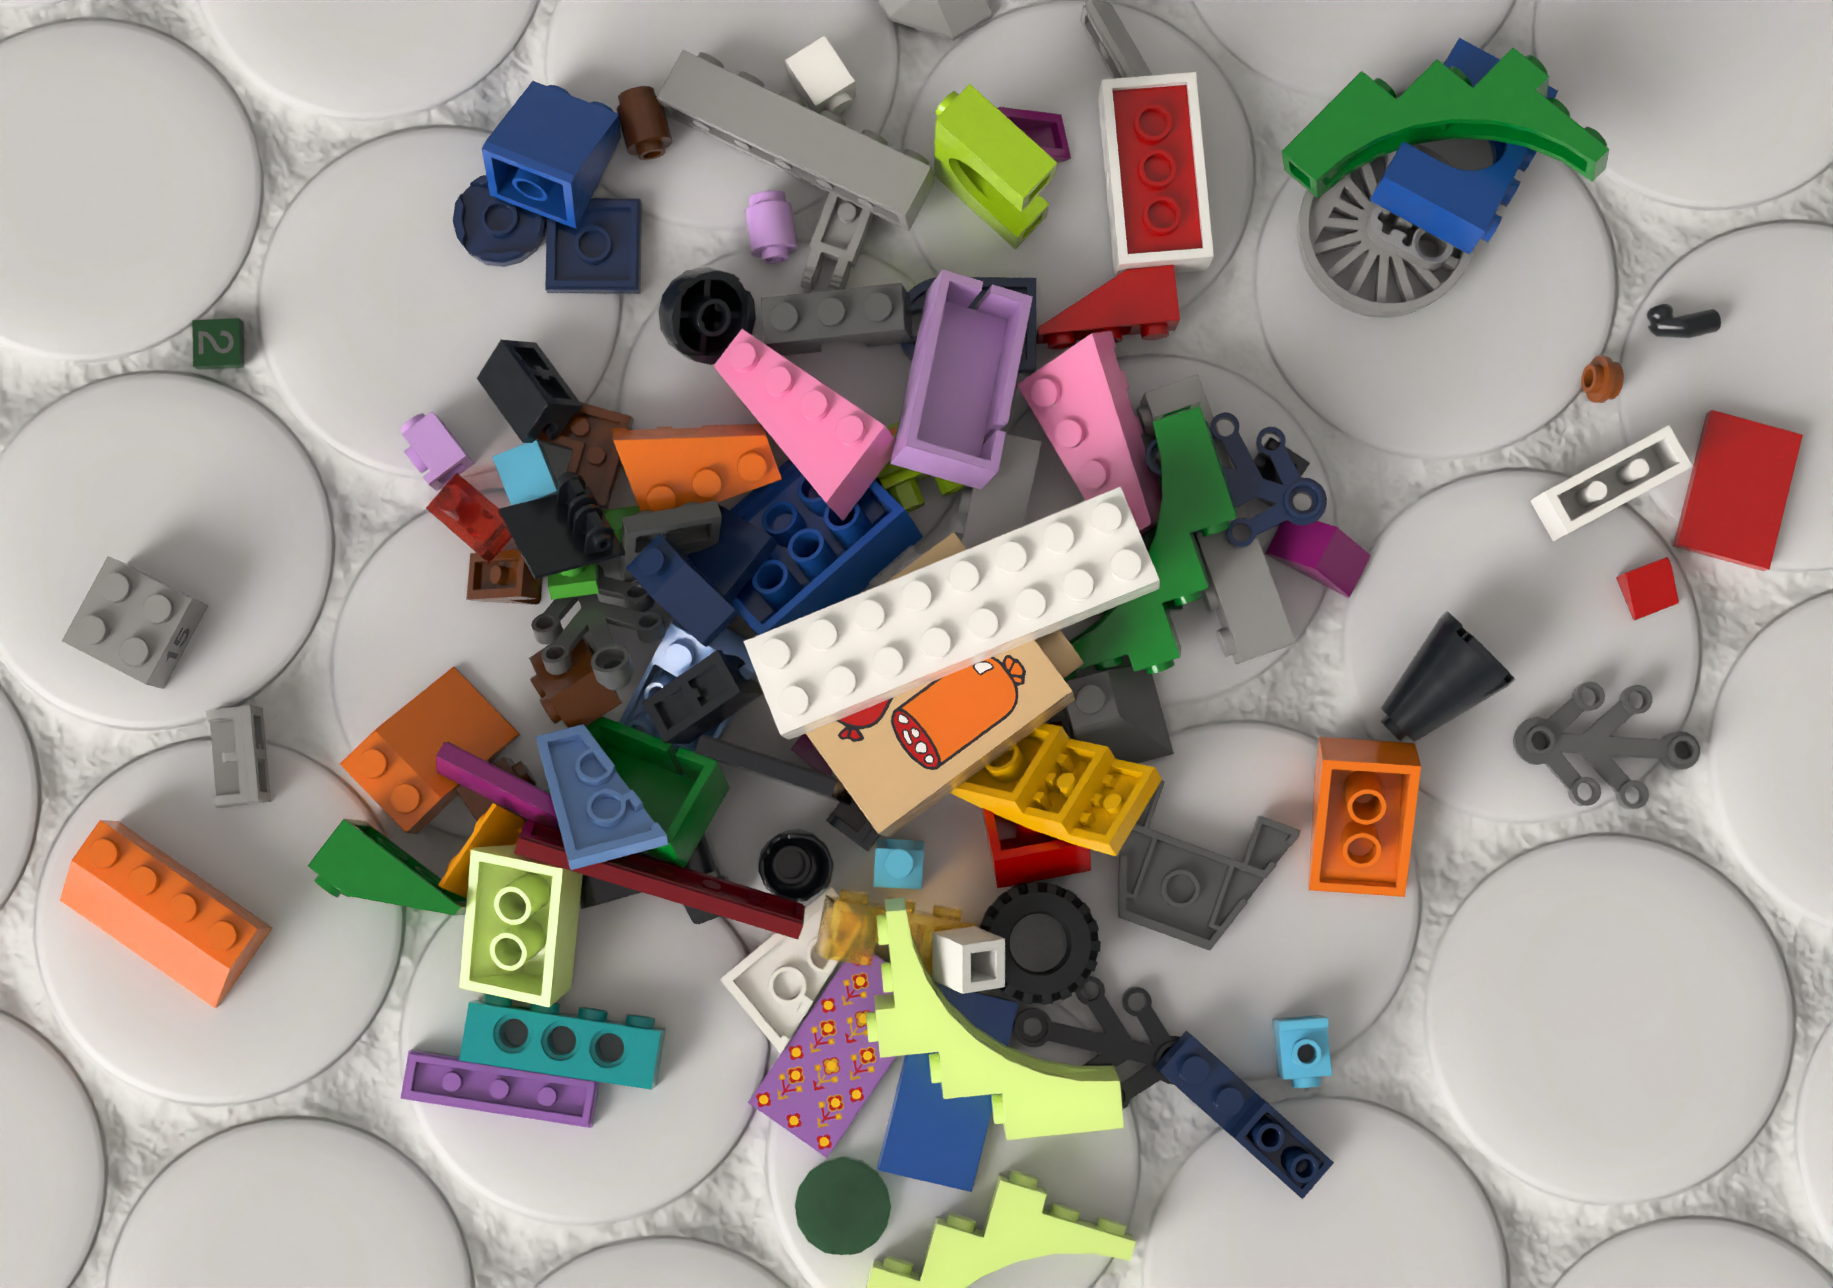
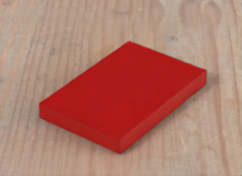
[1673,410,1803,571]

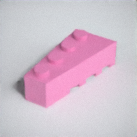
[713,329,895,521]
[1017,331,1162,535]

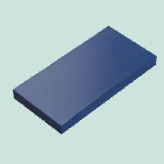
[877,982,1019,1192]

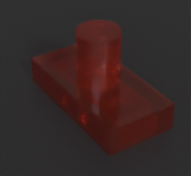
[426,473,512,563]

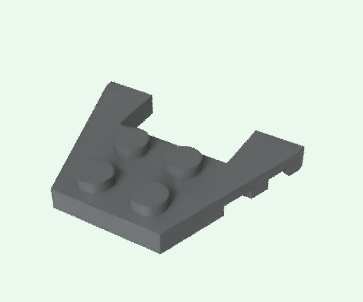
[1118,780,1301,951]

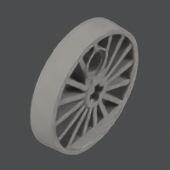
[1297,144,1475,318]

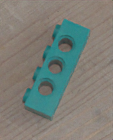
[459,993,666,1090]

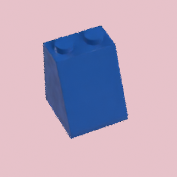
[482,81,621,229]

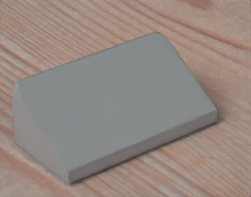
[1080,0,1152,78]

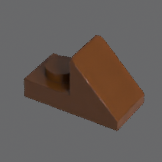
[466,549,543,605]

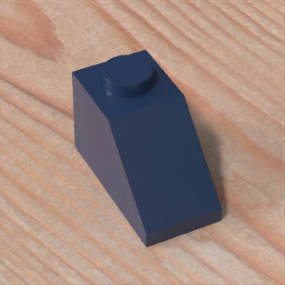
[626,533,740,647]

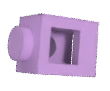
[401,411,475,492]

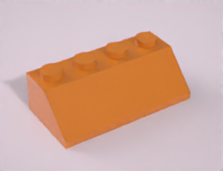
[60,820,273,1008]

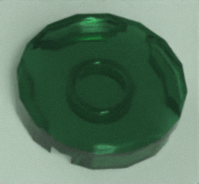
[795,1156,891,1255]

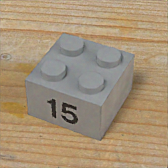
[62,556,208,689]

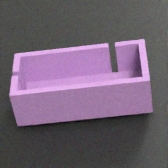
[890,269,1033,490]

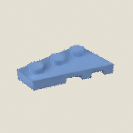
[536,724,668,870]

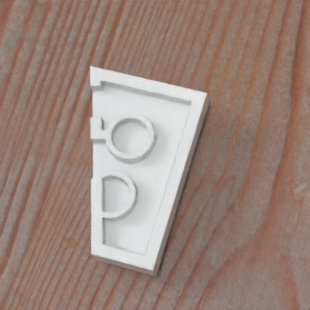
[720,886,862,1054]

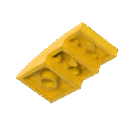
[950,723,1162,856]

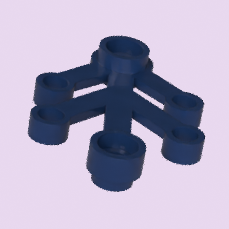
[1145,412,1327,548]

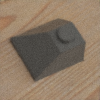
[1063,666,1174,763]

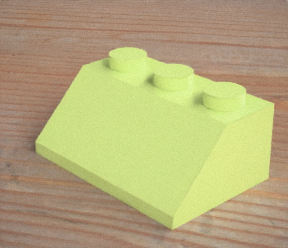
[459,845,583,1007]

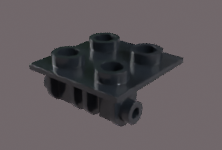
[498,471,625,579]

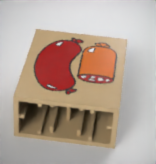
[806,532,1084,838]

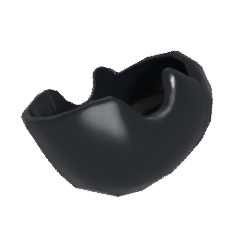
[758,829,834,902]

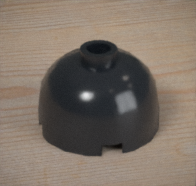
[658,267,756,365]

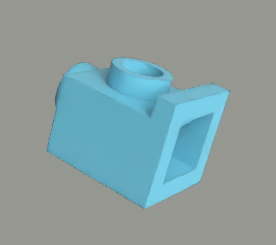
[873,839,924,889]
[1273,1015,1332,1088]

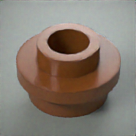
[1581,356,1624,403]

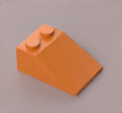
[340,667,520,834]
[1308,737,1421,897]

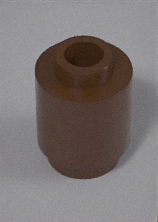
[616,86,672,160]

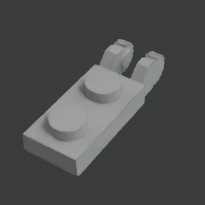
[800,192,874,291]

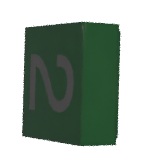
[192,318,244,370]

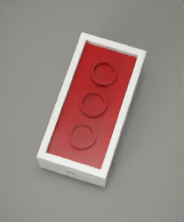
[1098,72,1214,277]

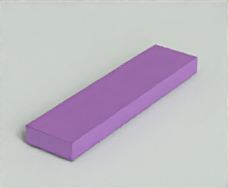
[400,1049,600,1128]

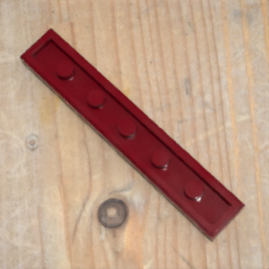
[514,820,805,939]

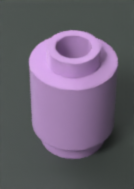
[745,191,798,264]

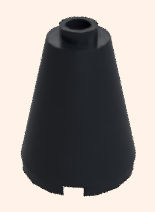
[1381,611,1516,742]

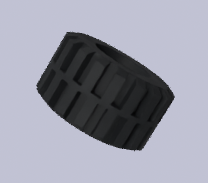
[979,882,1101,1005]

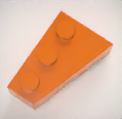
[612,424,782,512]

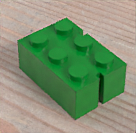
[546,716,730,869]

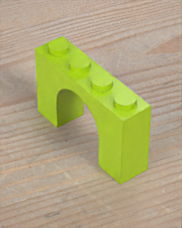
[934,83,1057,250]

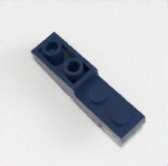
[1155,1031,1334,1199]

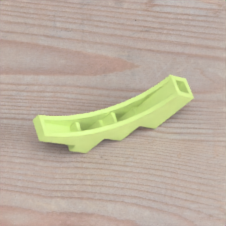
[866,897,1124,1140]
[866,1170,1136,1288]

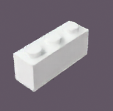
[1530,425,1693,541]

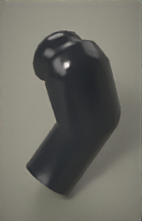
[1647,304,1721,338]

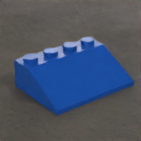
[730,459,923,636]

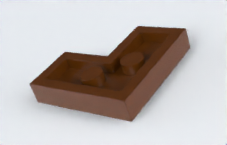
[536,402,634,509]

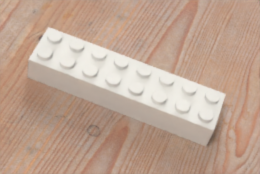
[744,487,1160,740]

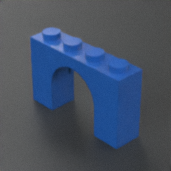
[1369,38,1558,254]

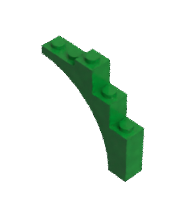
[1282,48,1609,199]
[1064,401,1237,681]

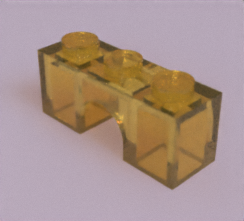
[815,889,975,976]

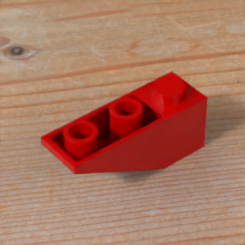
[1036,265,1180,350]

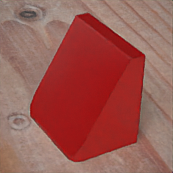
[1616,557,1679,620]

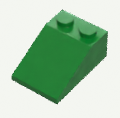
[308,819,467,915]

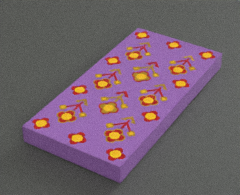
[748,942,896,1158]

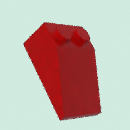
[981,721,1091,888]

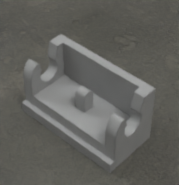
[206,705,271,808]

